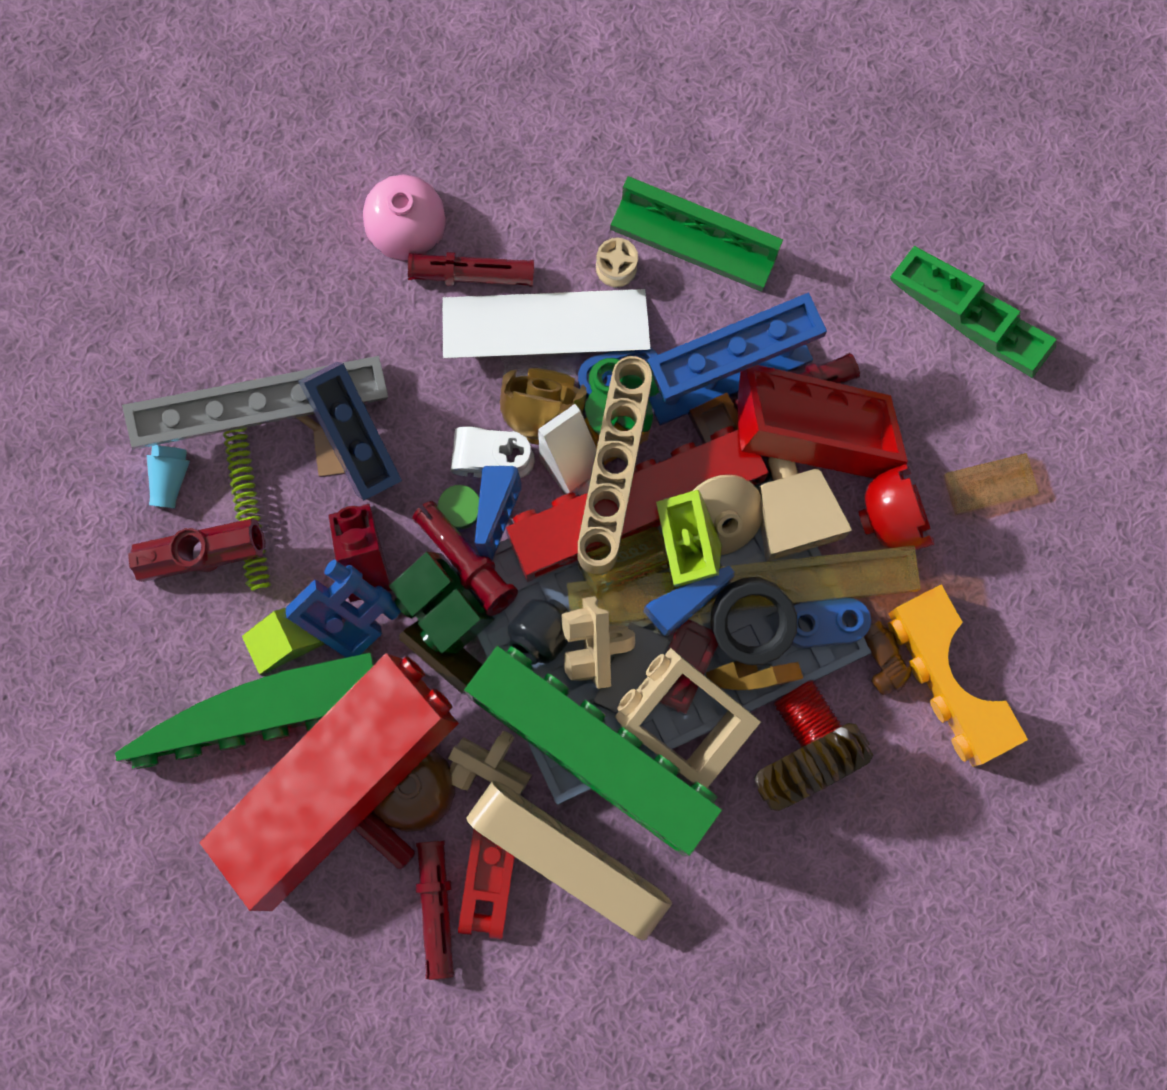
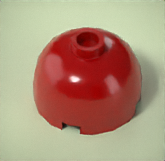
[858,463,934,552]

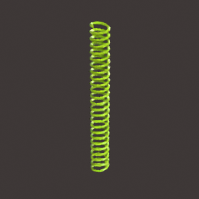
[222,427,271,591]

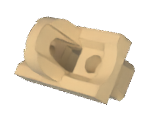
[562,596,635,689]
[448,731,532,795]

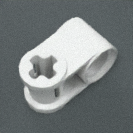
[450,427,535,478]

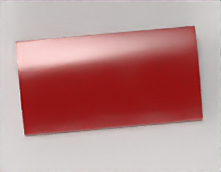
[738,365,908,479]

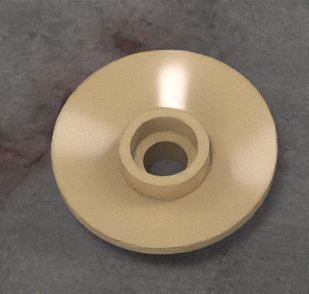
[693,475,763,555]

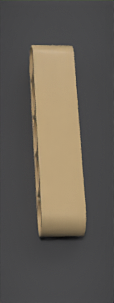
[578,356,652,574]
[466,780,672,940]

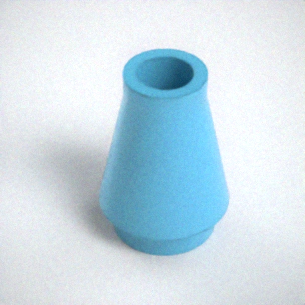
[147,445,190,509]

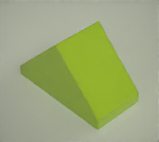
[656,490,722,587]
[242,608,325,675]

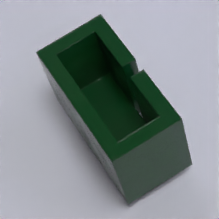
[389,552,495,654]

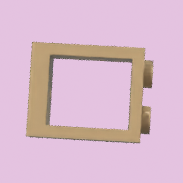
[615,648,761,788]

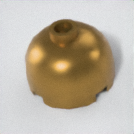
[500,368,586,445]

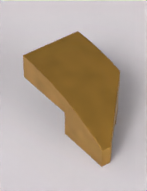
[706,661,804,690]

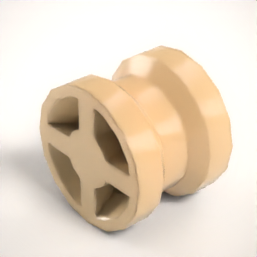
[596,238,638,287]

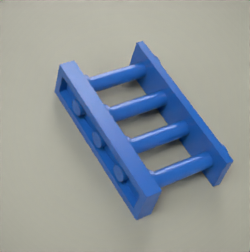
[647,292,827,426]

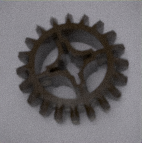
[754,723,874,811]

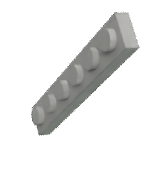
[122,356,388,450]

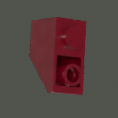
[328,503,392,602]

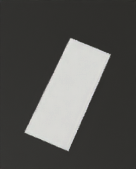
[442,289,651,358]

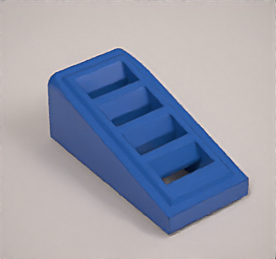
[475,466,522,560]
[643,566,735,637]

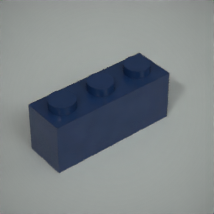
[298,362,402,501]

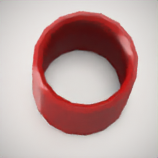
[773,680,843,747]

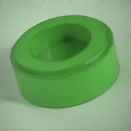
[438,485,479,530]

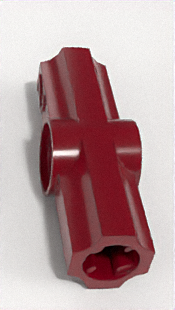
[128,518,266,582]

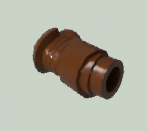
[864,620,912,695]

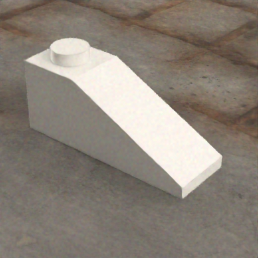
[538,404,605,496]

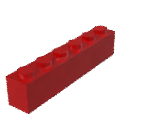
[506,426,769,582]

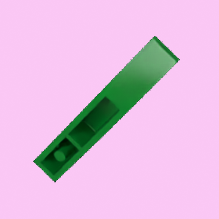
[115,652,376,770]

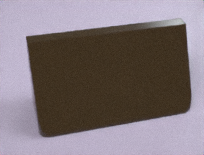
[399,620,483,695]

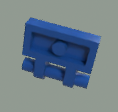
[285,559,401,658]

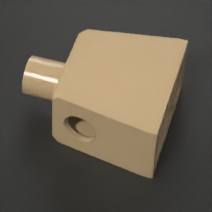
[758,457,852,562]

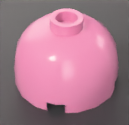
[363,174,446,261]

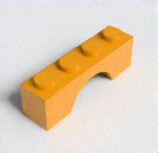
[888,584,1028,767]

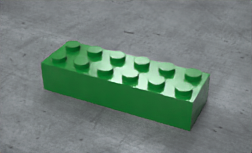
[464,646,722,857]

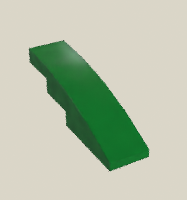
[890,246,1057,378]

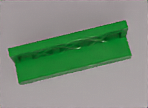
[610,176,783,292]

